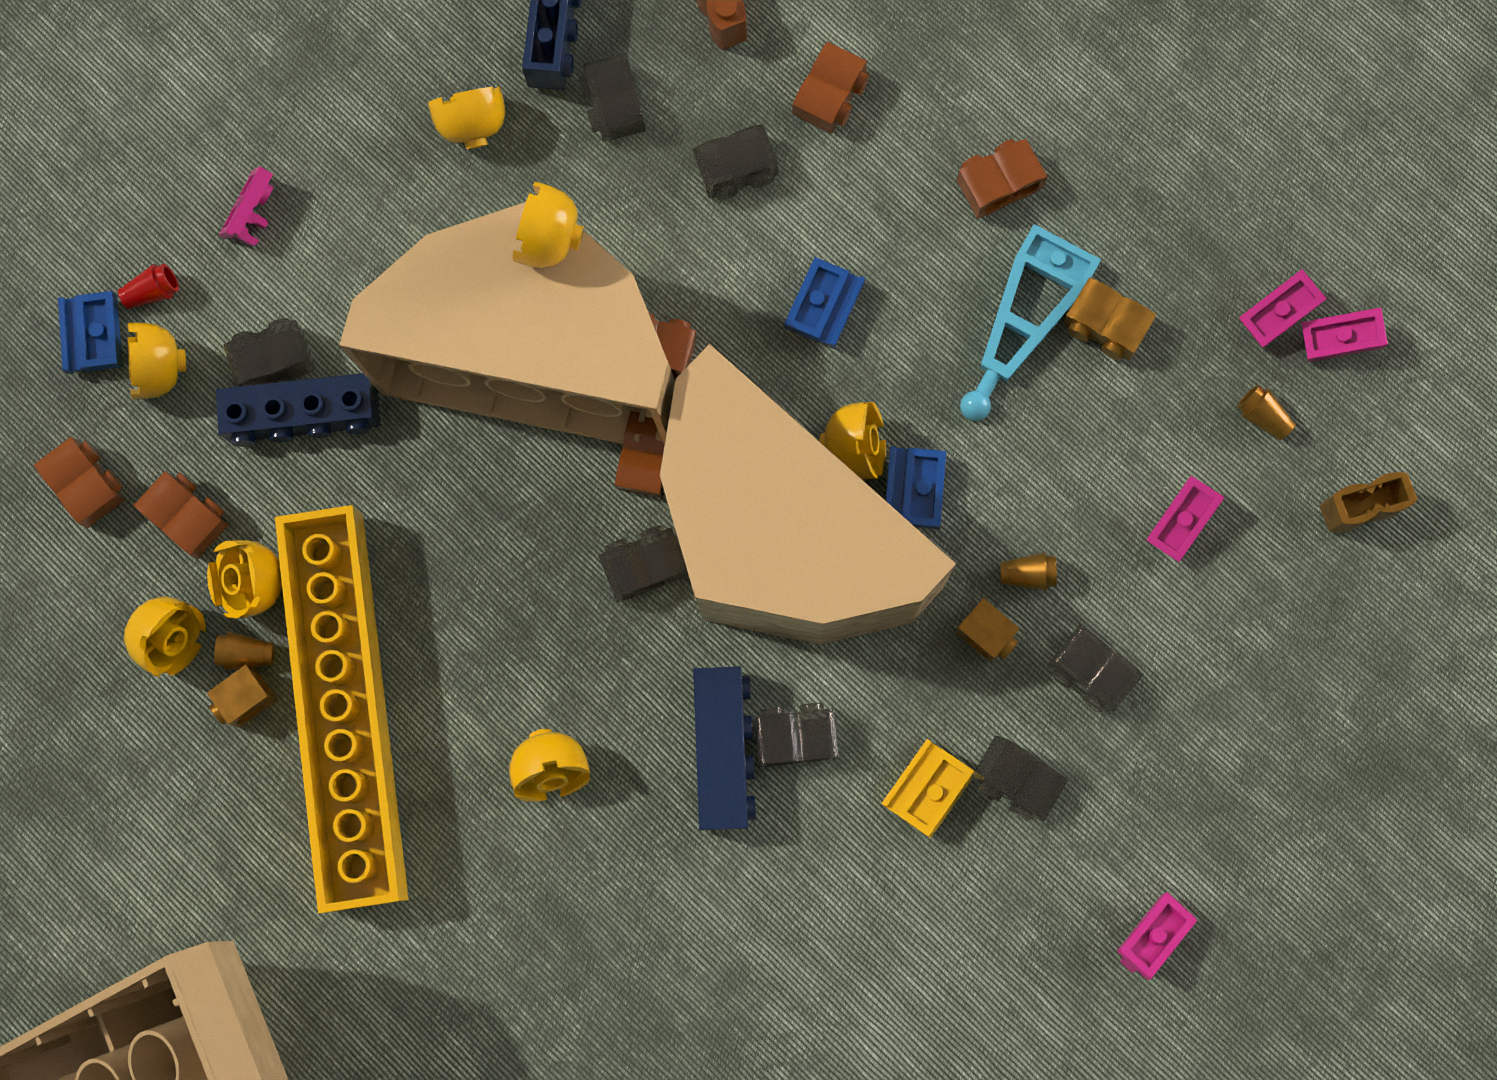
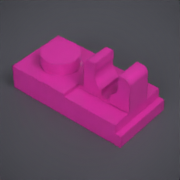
[218,166,273,246]
[1239,269,1327,349]
[1301,307,1388,363]
[1146,475,1225,562]
[1117,892,1197,980]

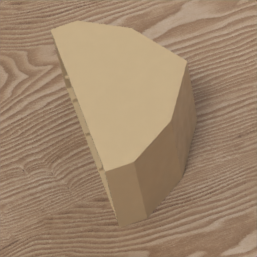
[339,202,675,446]
[660,344,956,645]
[0,941,288,1080]

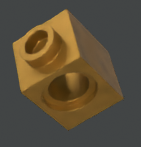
[955,598,1020,663]
[207,665,278,728]

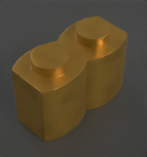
[1063,278,1156,361]
[1319,472,1417,533]

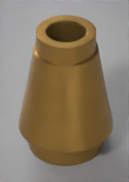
[1237,384,1296,441]
[1001,552,1057,591]
[214,631,274,670]

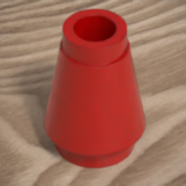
[118,264,179,309]

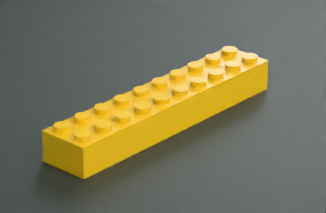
[275,505,409,913]

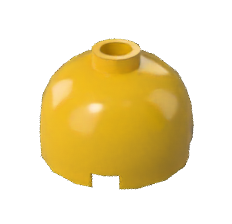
[428,86,505,150]
[513,182,584,268]
[127,323,186,399]
[819,402,886,479]
[207,540,282,619]
[124,596,206,677]
[509,729,590,802]

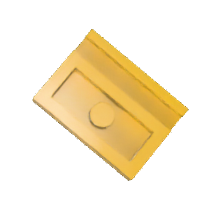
[881,739,976,839]

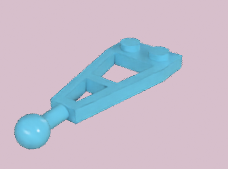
[960,224,1101,421]

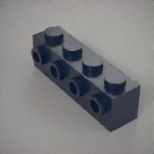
[522,0,582,90]
[216,373,380,447]
[693,666,756,831]

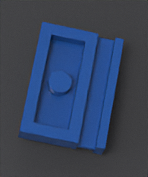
[784,257,865,349]
[58,291,122,374]
[885,446,946,530]

